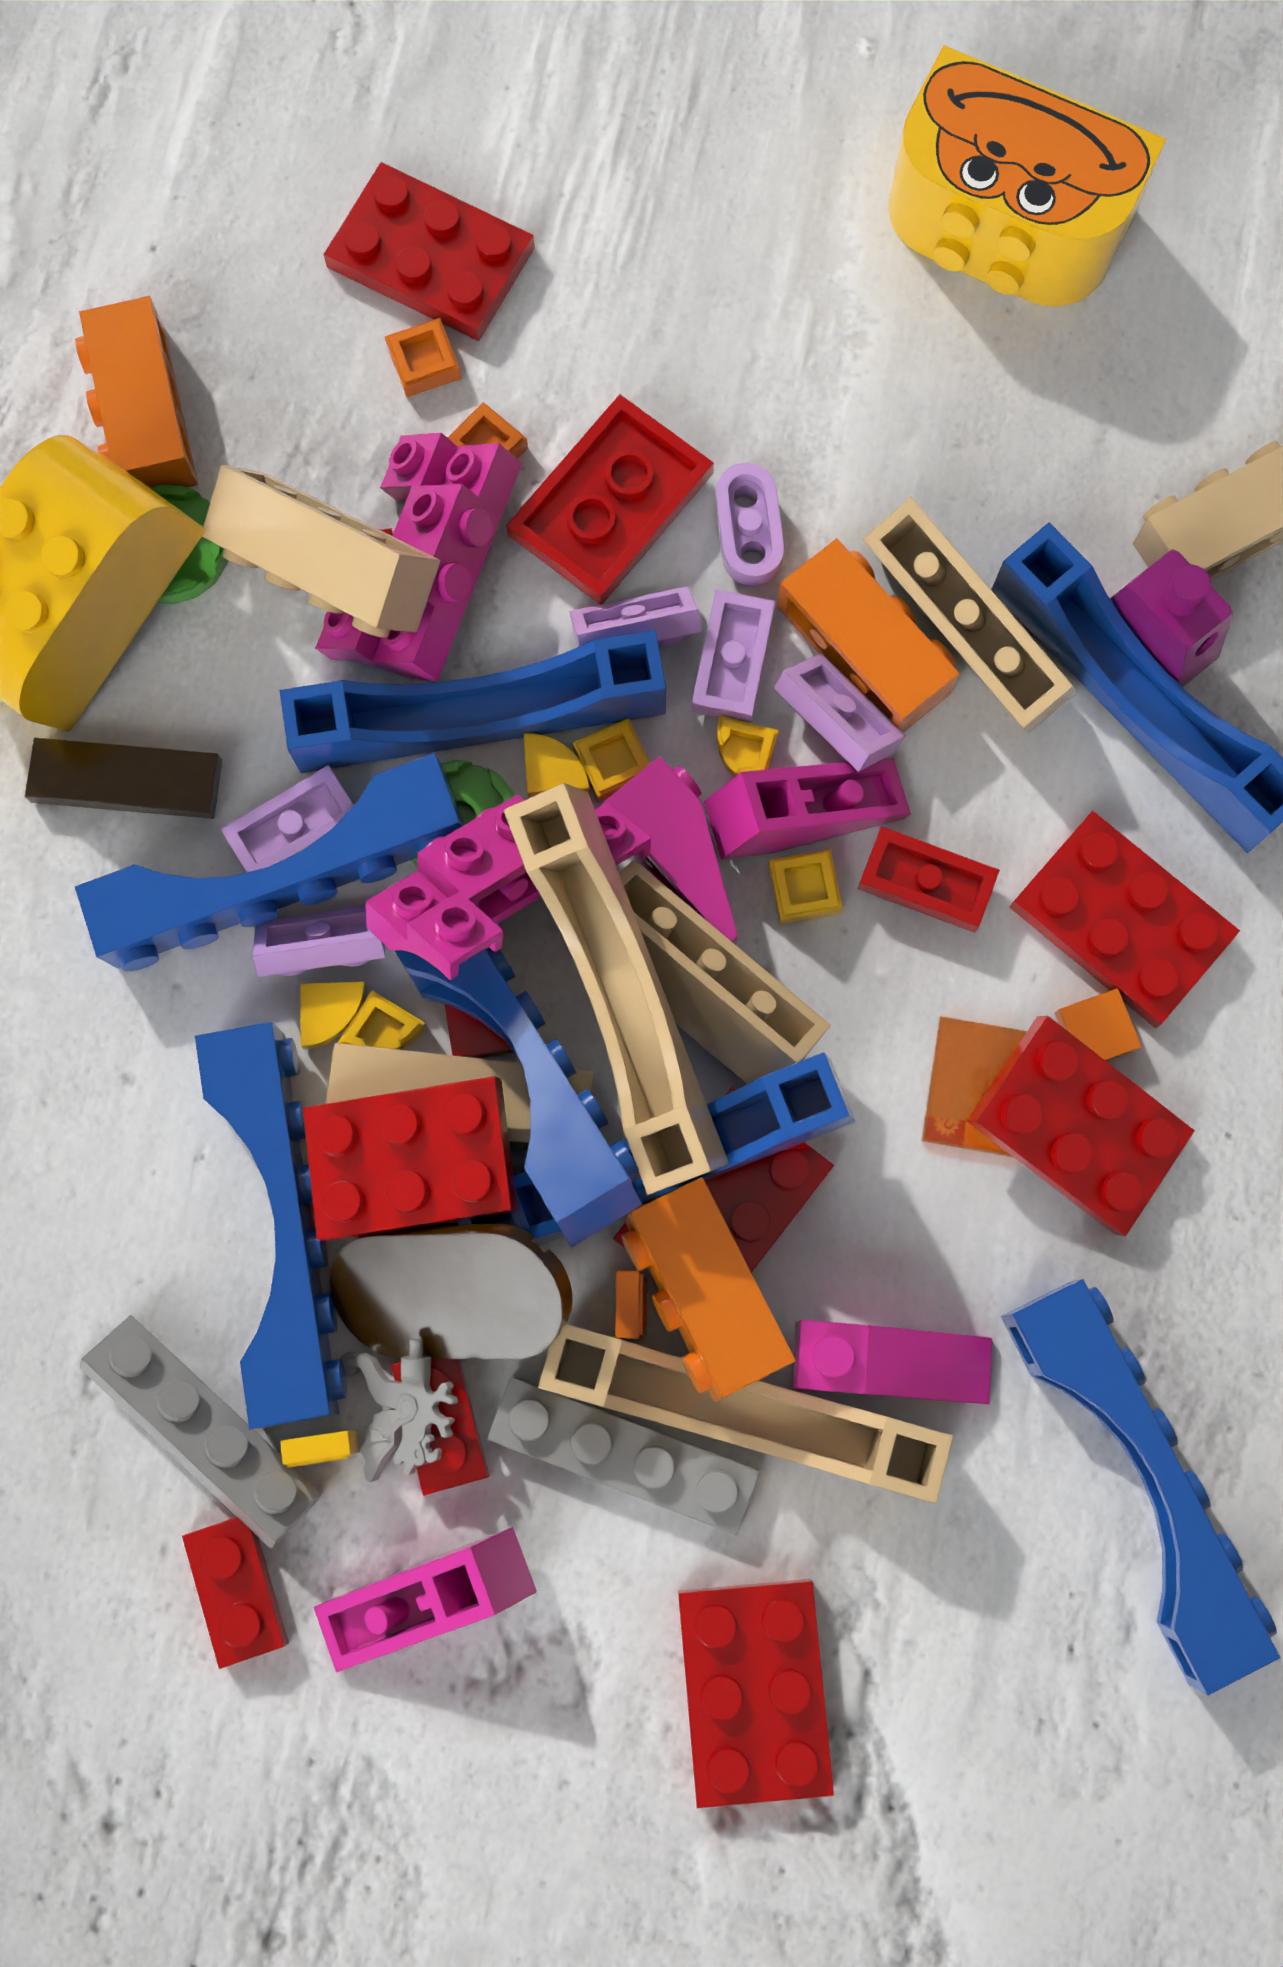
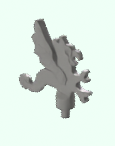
[340,1338,458,1482]

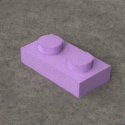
[569,586,702,647]
[691,589,776,723]
[774,653,906,772]
[220,765,354,872]
[252,906,385,977]

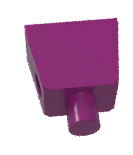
[1110,549,1234,687]

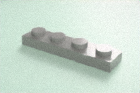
[80,1315,322,1549]
[487,1376,759,1535]

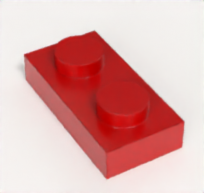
[857,826,1000,933]
[391,1359,490,1496]
[182,1517,289,1669]

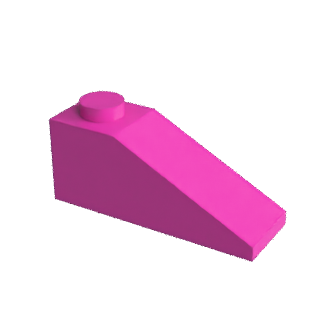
[602,756,738,945]
[704,758,911,860]
[791,1320,992,1405]
[313,1527,537,1672]

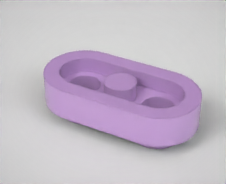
[715,463,784,586]

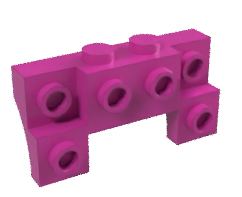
[315,432,522,681]
[365,794,652,980]

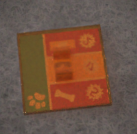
[921,1016,1027,1158]

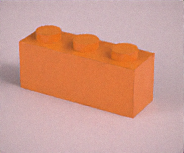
[75,296,198,487]
[776,538,960,733]
[621,1177,796,1402]

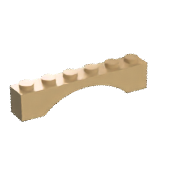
[504,783,729,1195]
[538,1324,953,1504]

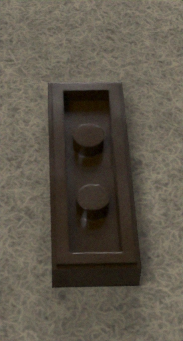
[24,737,222,819]

